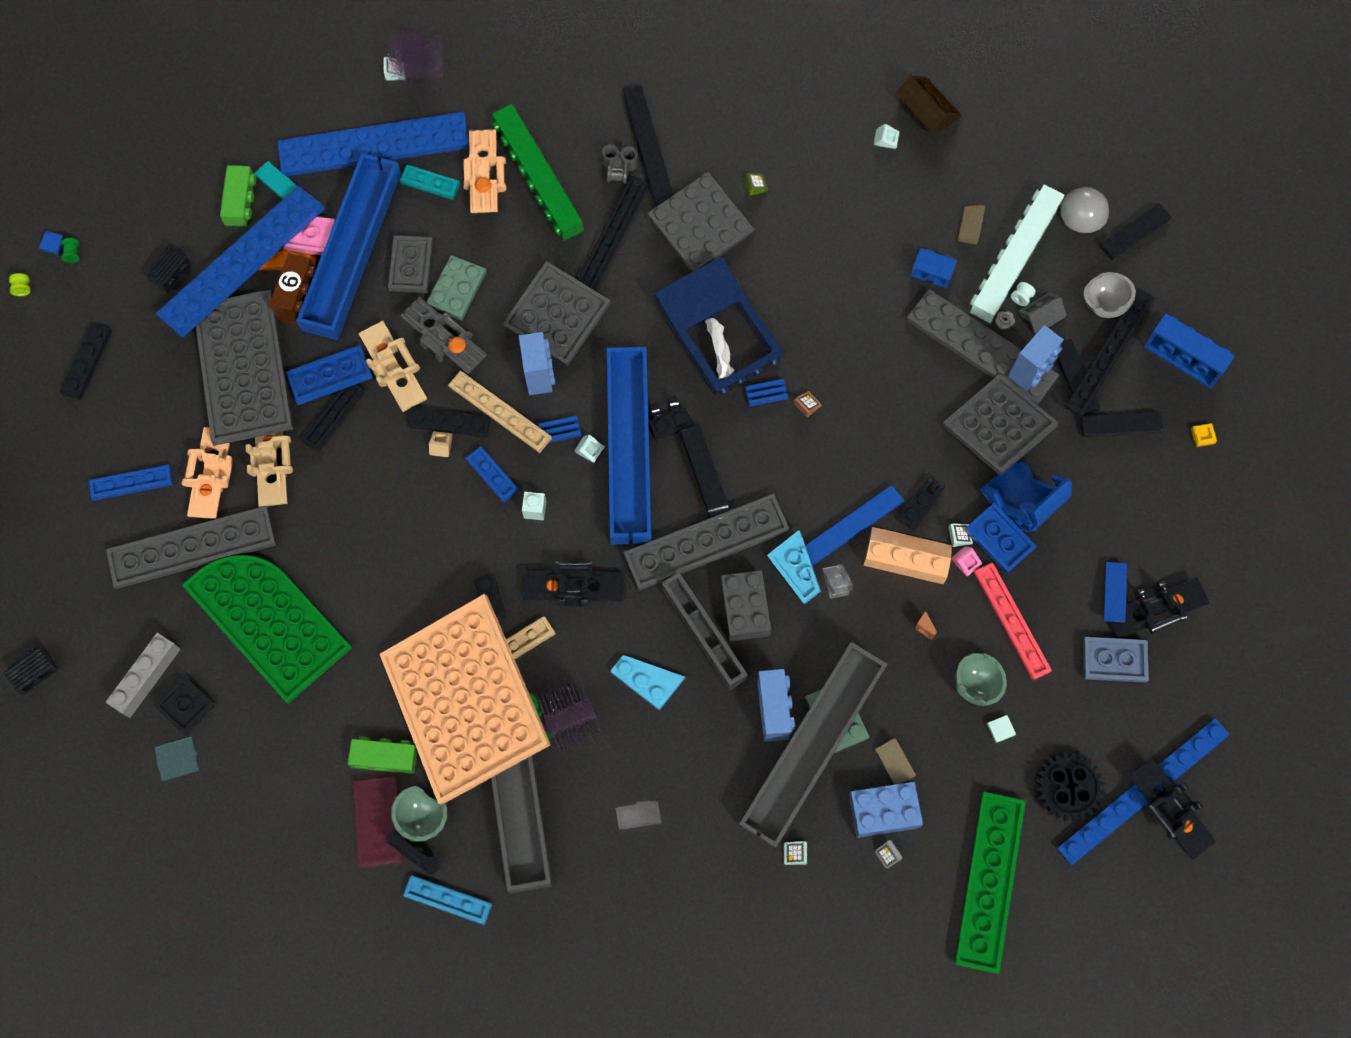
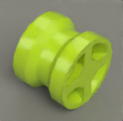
[9,273,31,296]

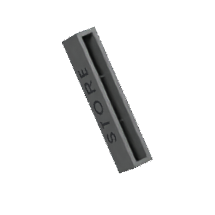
[662,572,748,691]

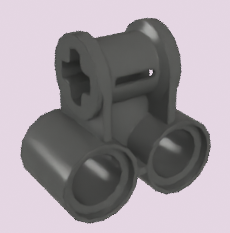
[602,144,638,184]

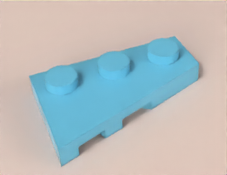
[767,530,821,604]
[610,655,685,711]

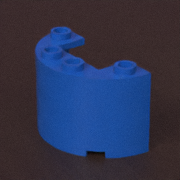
[981,461,1073,532]

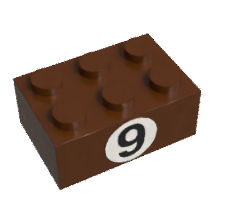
[269,253,316,326]

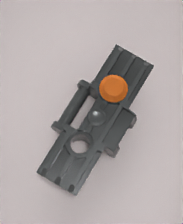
[400,297,487,374]

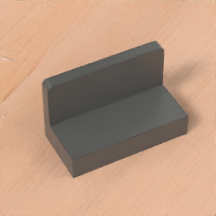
[1019,292,1067,334]

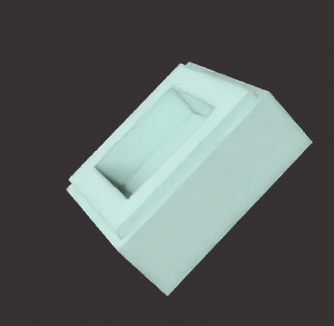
[987,715,1016,743]

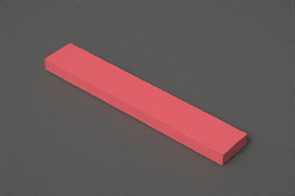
[973,562,1052,681]

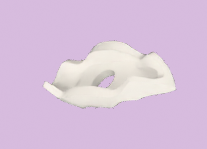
[705,318,734,379]

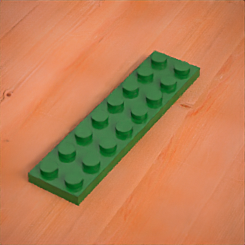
[954,792,1026,974]

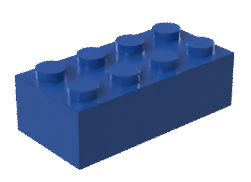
[1144,314,1235,389]

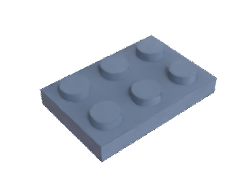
[1083,637,1149,683]

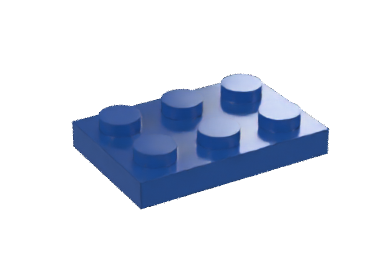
[964,502,1037,574]

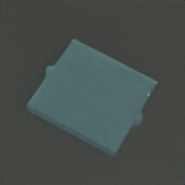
[155,737,199,781]

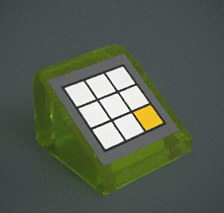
[745,173,768,196]

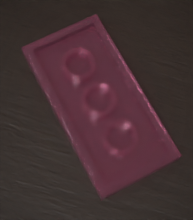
[353,776,403,868]

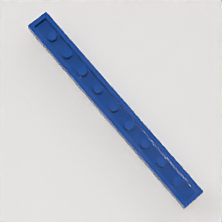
[1056,718,1230,866]

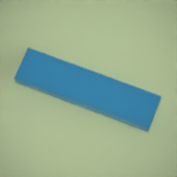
[403,875,492,925]

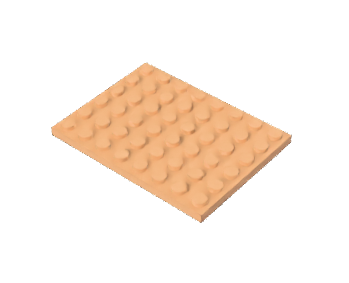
[380,594,551,804]

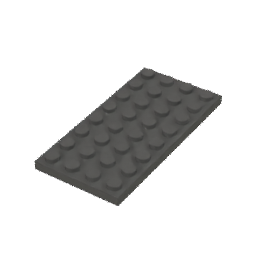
[196,290,293,446]

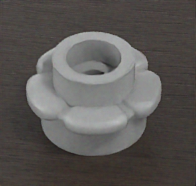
[995,311,1015,329]

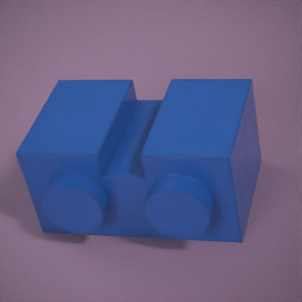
[911,248,957,289]

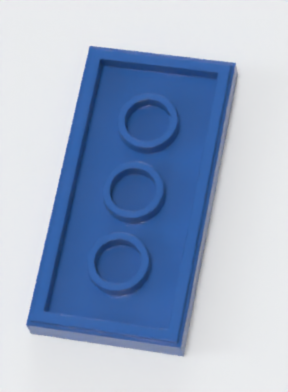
[286,345,373,405]

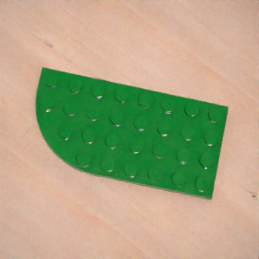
[182,555,352,704]

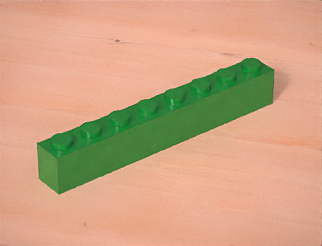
[491,104,584,241]

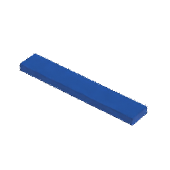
[805,485,904,566]

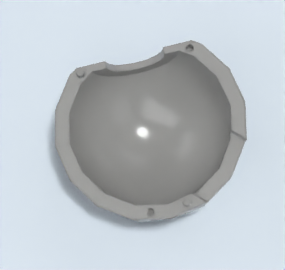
[1060,187,1109,233]
[1084,272,1136,318]

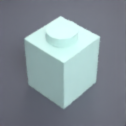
[522,492,547,520]

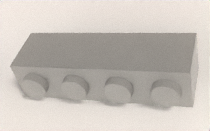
[106,633,181,718]

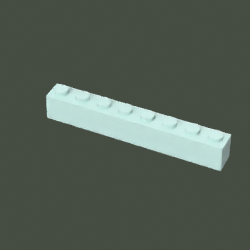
[970,185,1064,323]

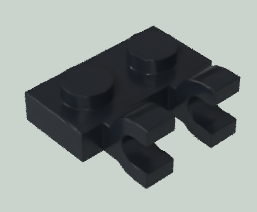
[649,395,693,441]

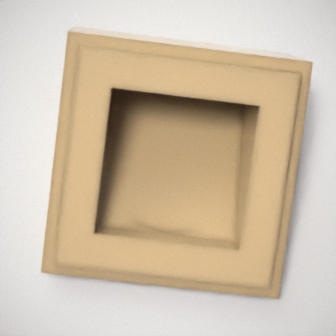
[429,431,453,457]

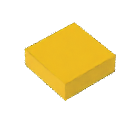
[1191,423,1217,447]

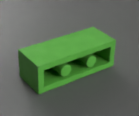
[220,165,256,226]
[348,737,418,774]

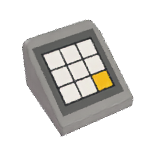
[875,840,902,868]

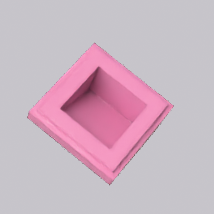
[951,546,982,576]

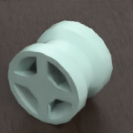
[1011,282,1036,306]

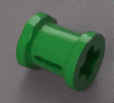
[61,238,79,263]

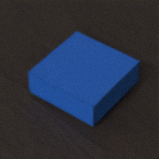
[39,231,65,255]

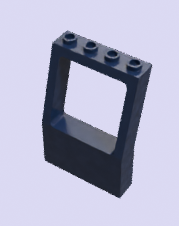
[653,256,784,395]

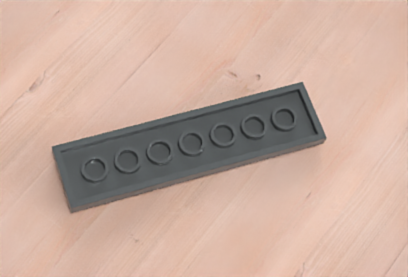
[906,289,1059,405]
[623,494,790,591]
[106,506,276,589]

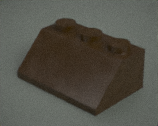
[896,76,962,132]

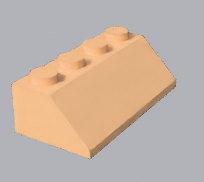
[863,527,952,584]

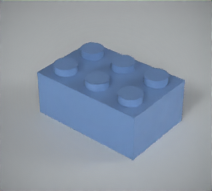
[1008,325,1064,391]
[519,332,555,395]
[757,669,795,742]
[849,782,923,838]

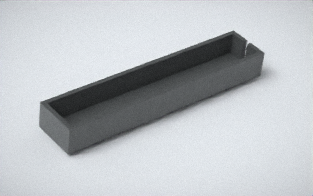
[739,642,888,849]
[491,755,553,894]

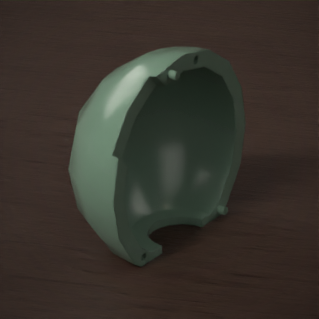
[954,653,1007,706]
[392,786,447,841]

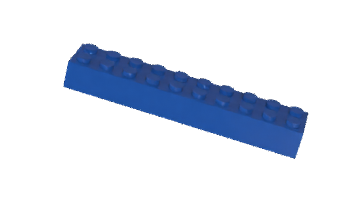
[296,153,401,340]
[607,347,651,545]

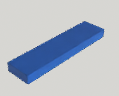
[89,464,173,501]

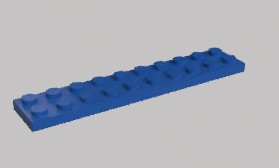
[278,112,470,177]
[156,186,325,338]

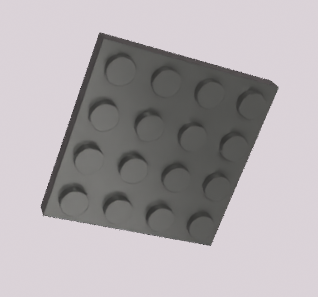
[647,172,755,272]
[503,261,611,366]
[943,374,1058,476]

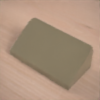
[958,205,985,245]
[875,738,916,785]

